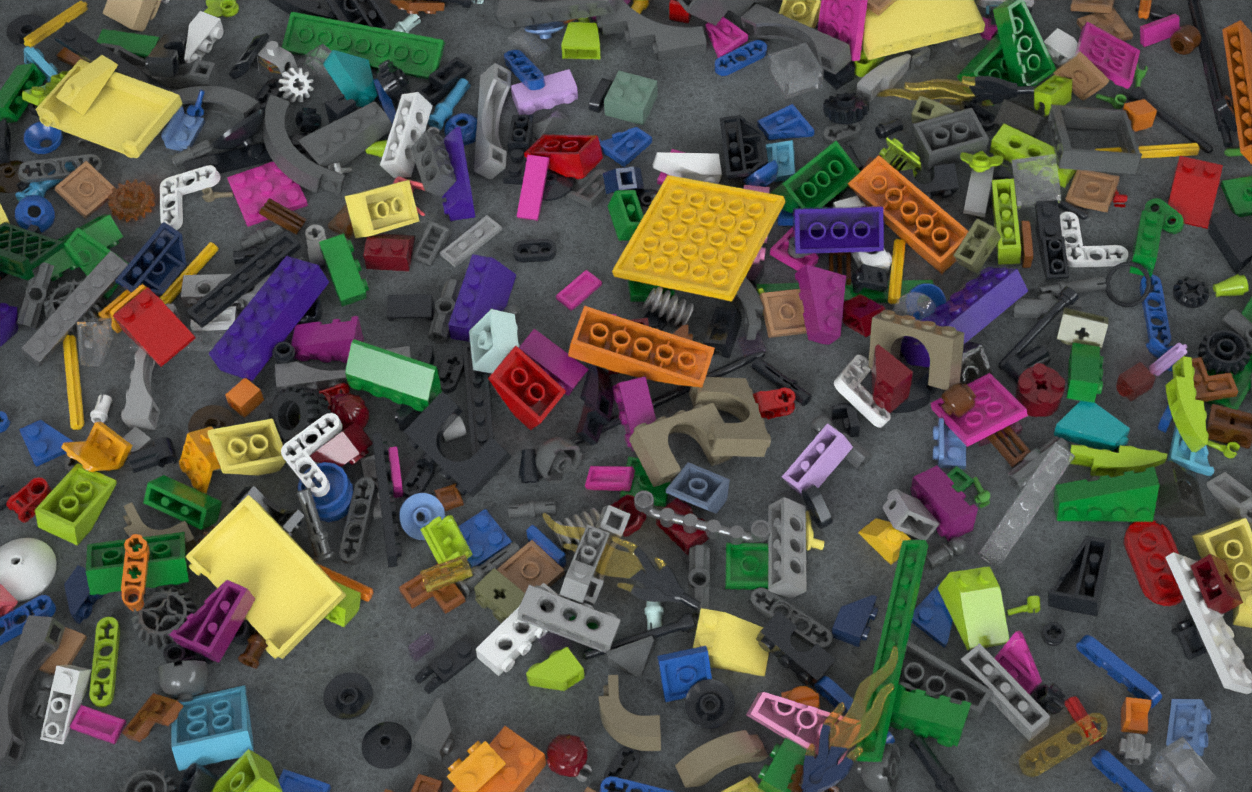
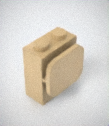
[103,0,161,32]

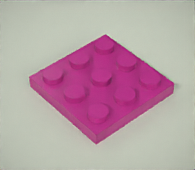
[817,0,868,61]
[1075,22,1140,89]
[227,162,308,227]
[931,373,1028,447]

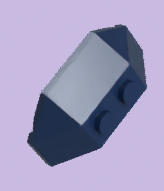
[115,222,187,296]

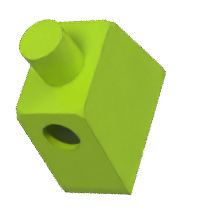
[561,17,601,59]

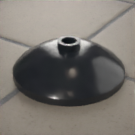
[211,109,265,150]

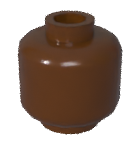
[1170,24,1201,55]
[941,383,976,417]

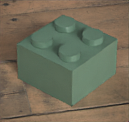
[604,71,658,126]

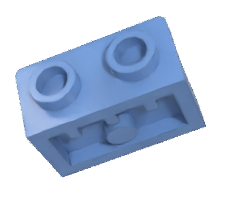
[162,107,205,151]
[933,418,966,469]
[1166,699,1211,756]

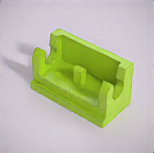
[1034,75,1073,115]
[420,515,473,569]

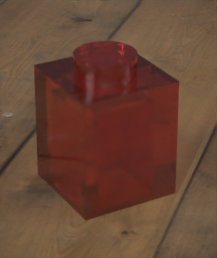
[1116,362,1156,402]

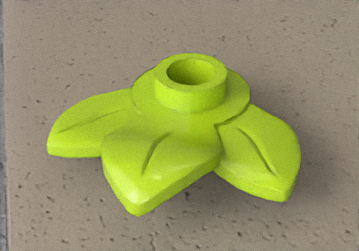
[204,0,239,17]
[960,151,1003,172]

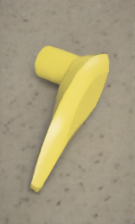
[806,511,825,551]

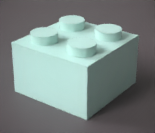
[469,309,520,374]

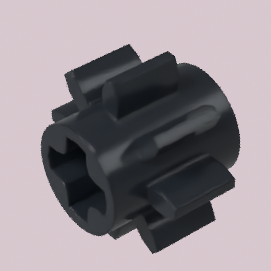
[295,107,322,133]
[1034,683,1065,715]

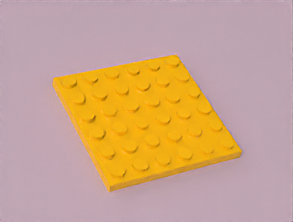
[612,175,785,301]

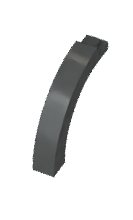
[172,86,261,121]
[263,95,345,194]
[731,277,764,340]

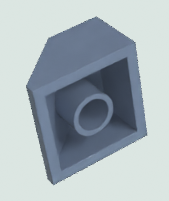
[666,462,730,514]

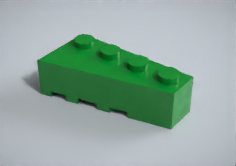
[993,0,1056,86]
[1053,467,1159,522]
[862,684,971,747]

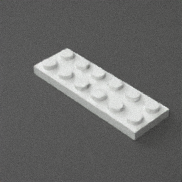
[1166,552,1252,694]

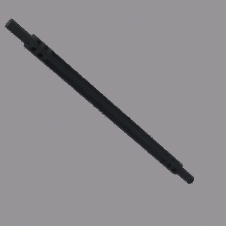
[1187,0,1233,148]

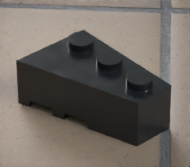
[1048,536,1111,616]

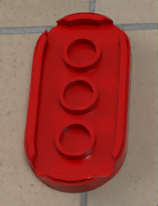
[1124,520,1184,606]

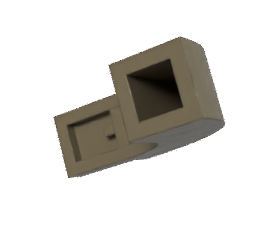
[123,502,197,554]
[599,675,661,751]
[675,730,768,788]

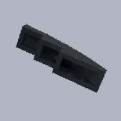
[269,0,337,20]
[414,57,472,108]

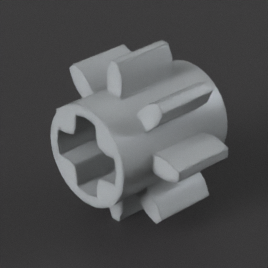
[1118,733,1151,765]

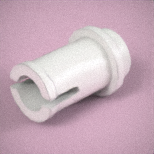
[90,395,113,423]

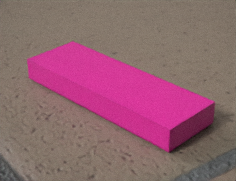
[516,155,550,221]

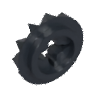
[1173,276,1209,308]

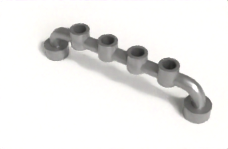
[634,491,771,545]

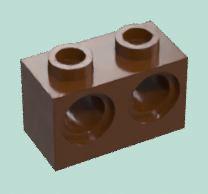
[1206,404,1252,449]

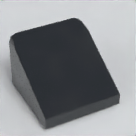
[746,265,764,289]

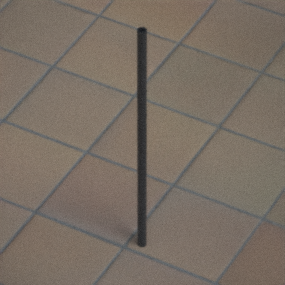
[535,349,765,455]

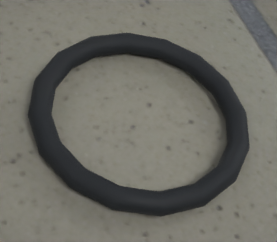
[1105,261,1151,307]

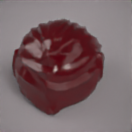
[330,393,369,430]
[610,495,647,537]
[546,734,588,777]

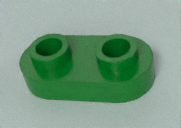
[1144,198,1184,234]

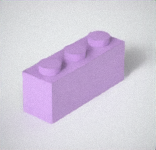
[511,69,578,115]
[782,424,853,496]

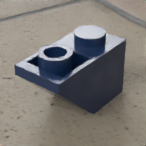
[603,167,644,194]
[64,565,104,625]
[832,595,879,647]

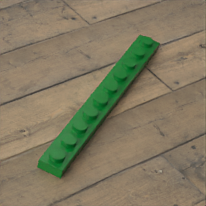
[854,540,928,762]

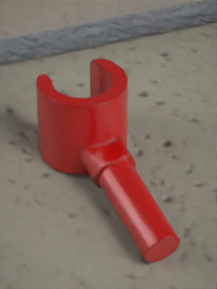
[1113,189,1127,207]

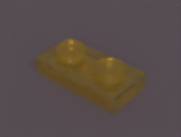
[420,555,473,593]

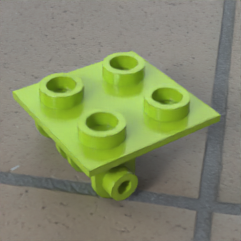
[879,137,922,178]

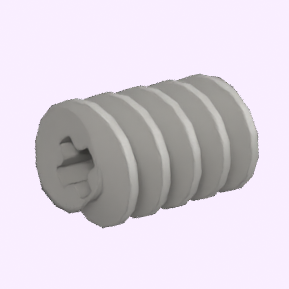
[643,286,694,326]
[554,508,600,550]

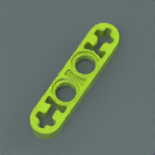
[89,617,120,708]

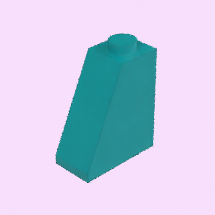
[323,50,377,107]
[1054,401,1130,452]

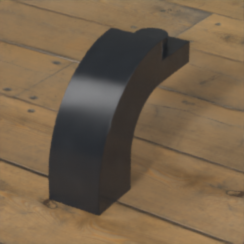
[860,373,938,413]
[231,486,304,536]

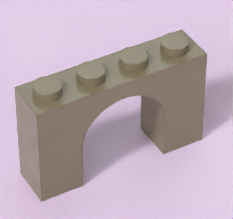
[868,310,965,390]
[689,377,771,457]
[629,403,733,487]

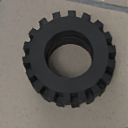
[269,387,331,445]

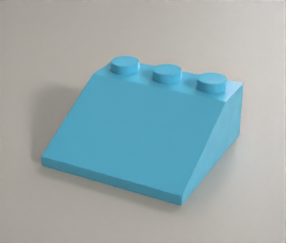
[171,685,254,771]

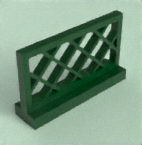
[0,222,64,281]

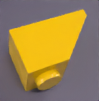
[858,518,911,565]

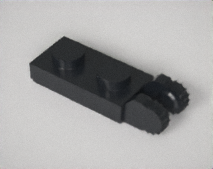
[414,635,478,694]

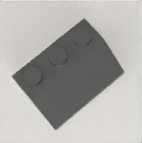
[913,108,989,171]

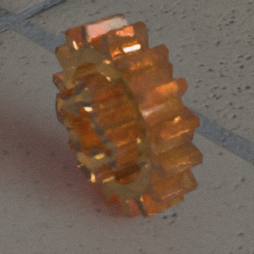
[108,179,156,222]

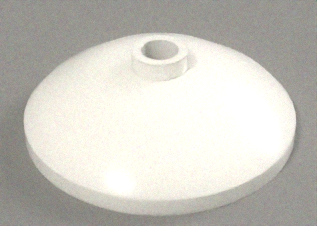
[0,538,57,602]

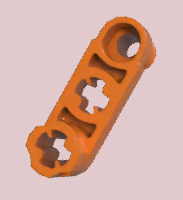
[121,534,150,612]

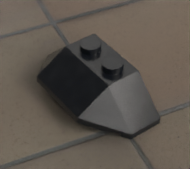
[325,0,392,29]
[720,115,768,179]

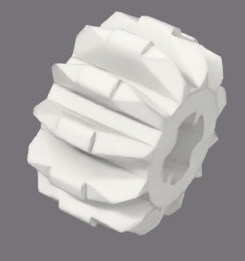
[278,68,313,102]

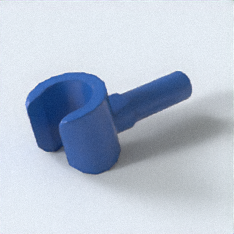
[187,90,205,117]

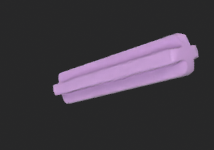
[1149,343,1188,376]

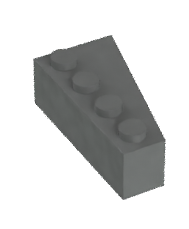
[298,101,392,169]
[898,640,993,721]

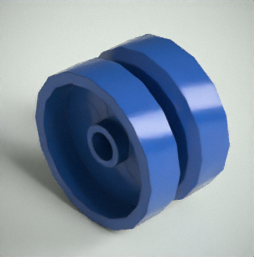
[297,462,354,522]

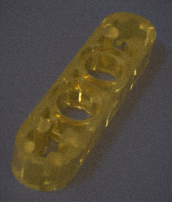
[1019,713,1108,777]

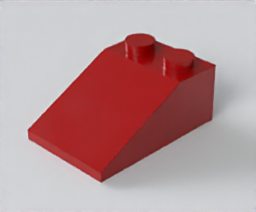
[524,134,603,179]
[1168,156,1223,229]
[113,287,196,367]
[488,346,566,430]

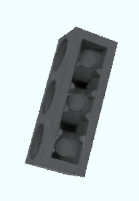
[411,131,457,197]

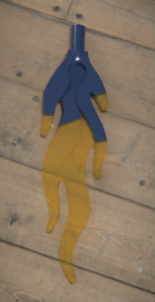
[801,646,898,792]

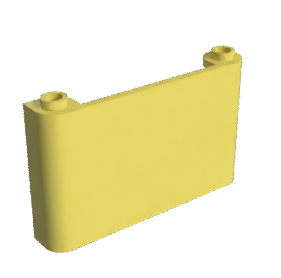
[862,0,985,60]
[36,59,182,158]
[185,495,347,659]

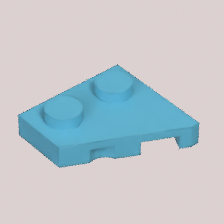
[24,46,58,83]
[766,140,796,182]
[1167,425,1214,476]

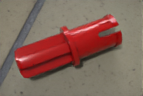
[1065,696,1103,746]

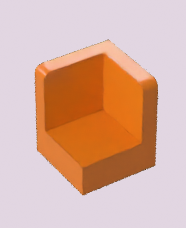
[1123,99,1157,132]
[225,378,264,418]
[1121,697,1151,734]

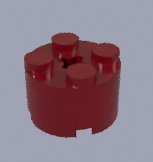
[1015,363,1065,417]

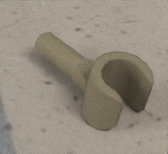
[202,187,233,202]

